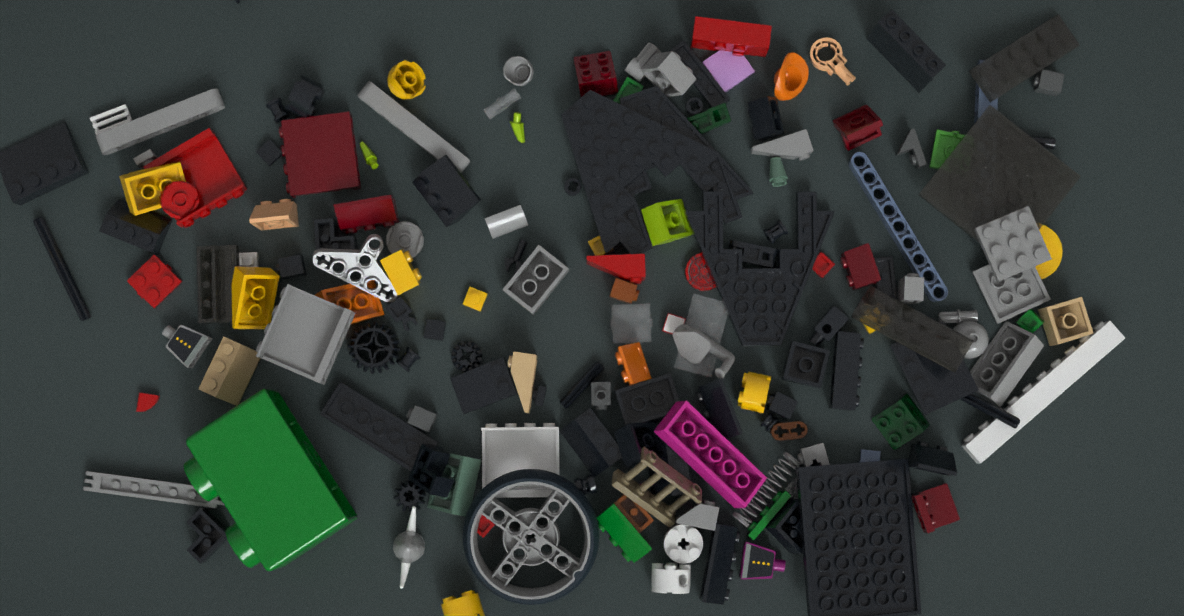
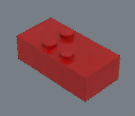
[691,16,772,57]

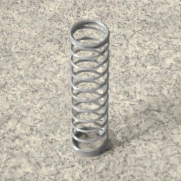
[732,452,801,528]

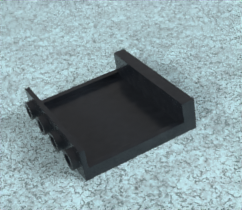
[867,9,946,93]

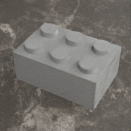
[503,245,569,316]

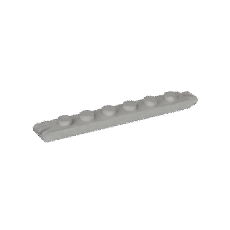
[83,471,224,508]

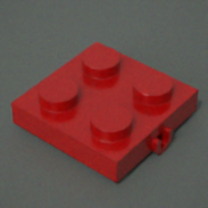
[127,254,183,308]

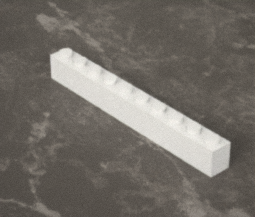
[962,321,1125,464]

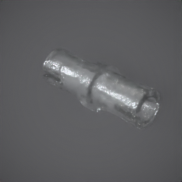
[483,88,521,120]

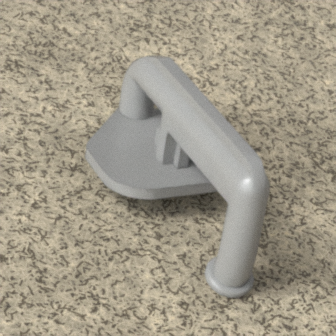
[672,324,735,379]

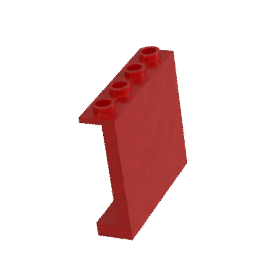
[143,128,247,228]

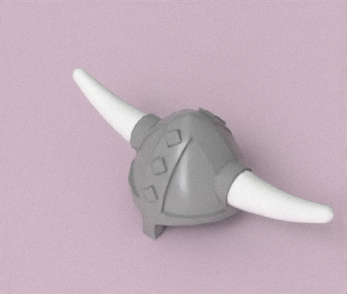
[393,506,425,589]

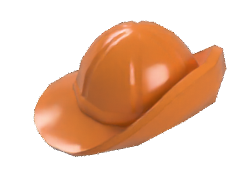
[774,52,809,101]

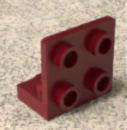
[574,51,618,97]
[912,484,960,533]

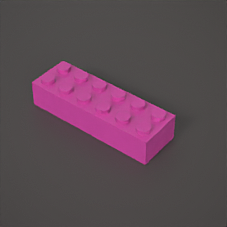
[654,400,767,508]

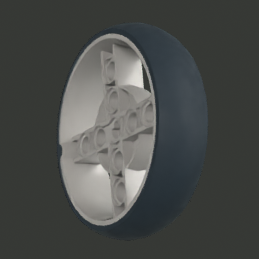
[462,469,599,605]

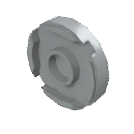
[386,221,424,258]

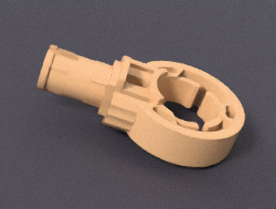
[810,37,856,86]

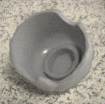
[503,56,534,86]

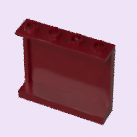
[279,111,361,198]

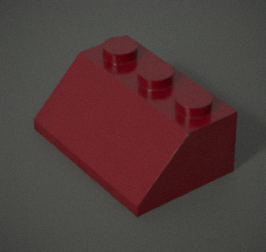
[334,195,399,234]

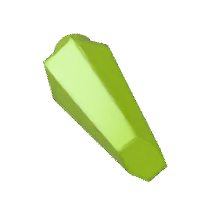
[510,112,525,143]
[360,141,379,169]

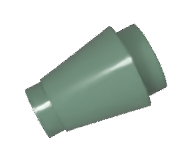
[769,157,788,187]

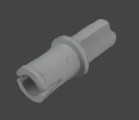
[938,309,978,324]

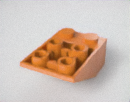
[615,342,652,386]

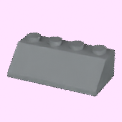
[970,321,1044,407]

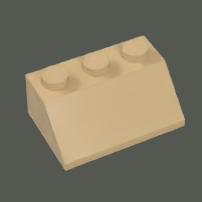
[199,336,261,406]

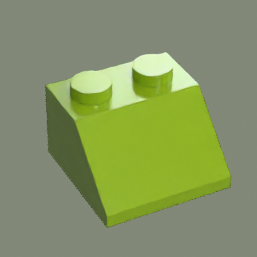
[641,199,693,246]

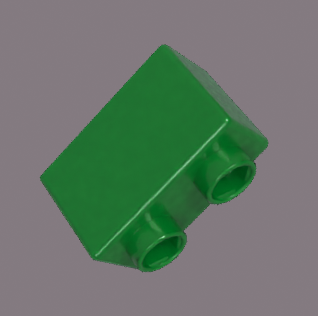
[183,389,358,571]

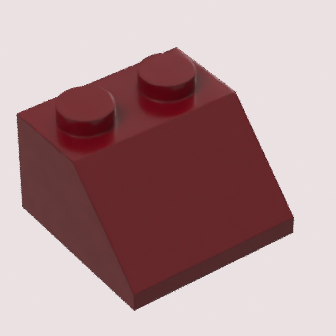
[840,243,881,290]

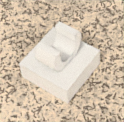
[238,252,259,267]

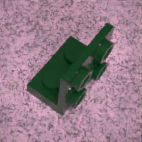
[872,393,930,450]

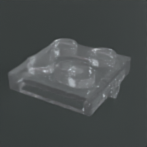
[610,304,653,343]

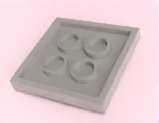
[974,206,1052,282]
[972,264,1051,324]

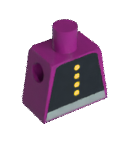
[739,541,786,579]

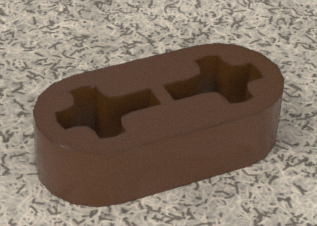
[770,421,808,441]

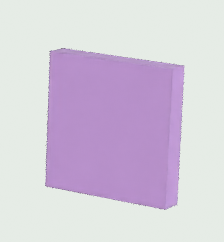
[702,50,755,93]

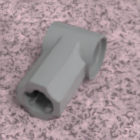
[625,42,661,82]

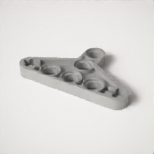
[312,234,398,303]

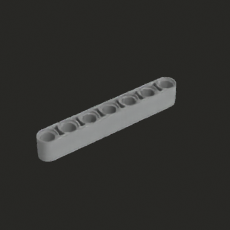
[357,81,471,173]
[96,89,225,155]

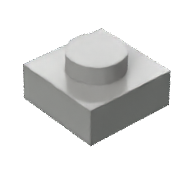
[133,149,158,168]

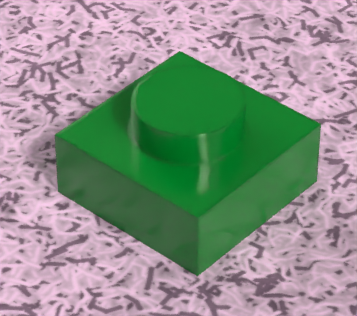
[1016,309,1044,334]

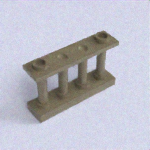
[612,447,702,528]

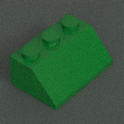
[597,503,652,563]

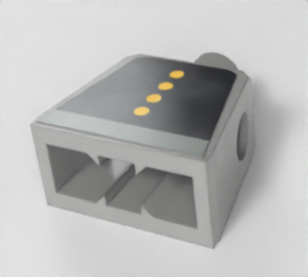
[162,325,213,369]

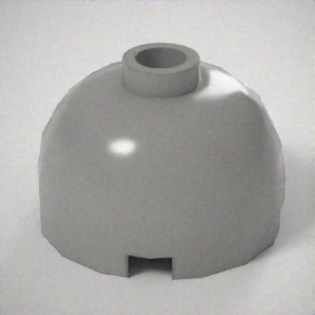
[950,321,989,359]

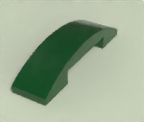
[687,103,732,134]

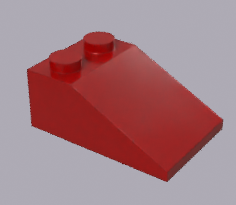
[586,254,646,284]

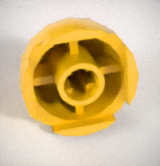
[387,60,426,99]

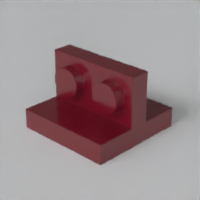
[832,104,883,151]

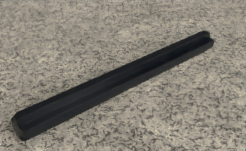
[33,217,91,321]

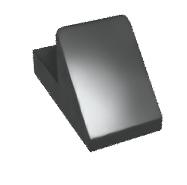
[896,128,927,169]

